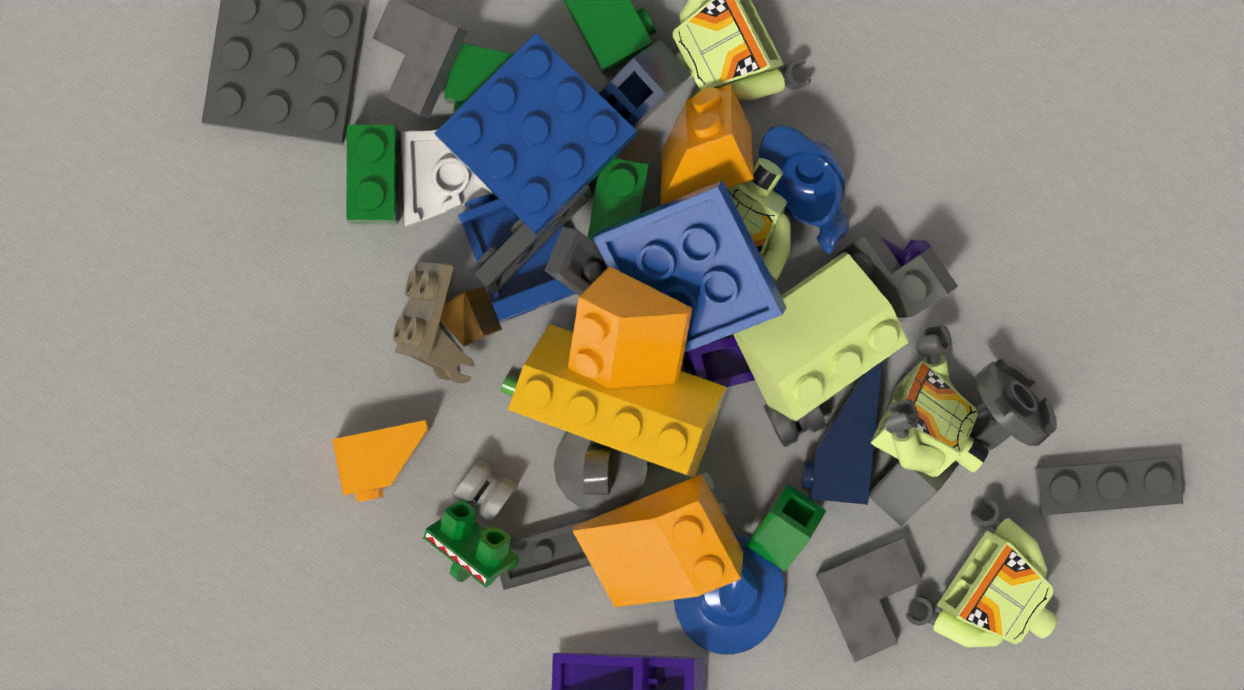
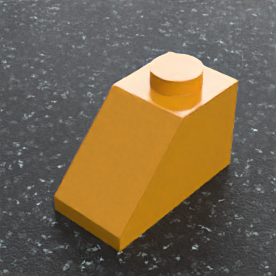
[332,420,430,503]

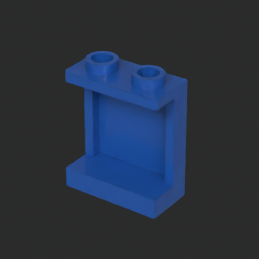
[458,194,576,323]

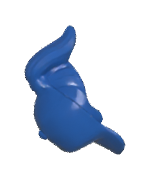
[759,125,849,254]

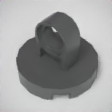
[969,358,1057,450]
[553,432,649,513]

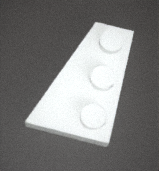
[401,130,494,227]

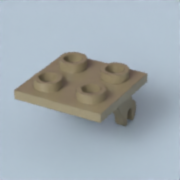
[393,262,475,383]

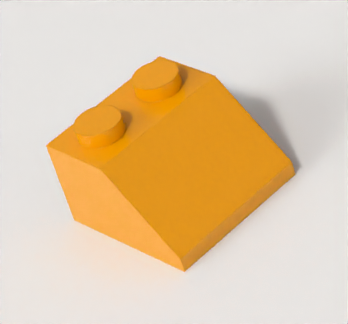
[661,84,754,205]
[568,267,692,389]

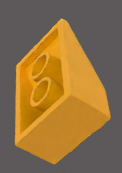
[572,474,743,607]

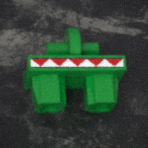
[423,500,520,588]

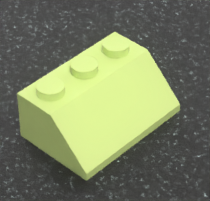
[733,252,908,421]

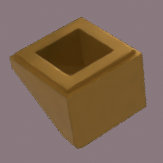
[440,286,502,347]

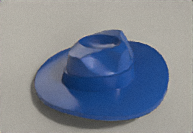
[674,533,785,655]

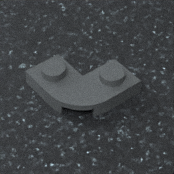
[835,228,958,318]

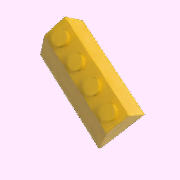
[508,324,727,477]

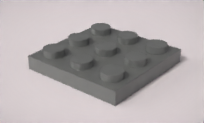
[202,0,364,145]

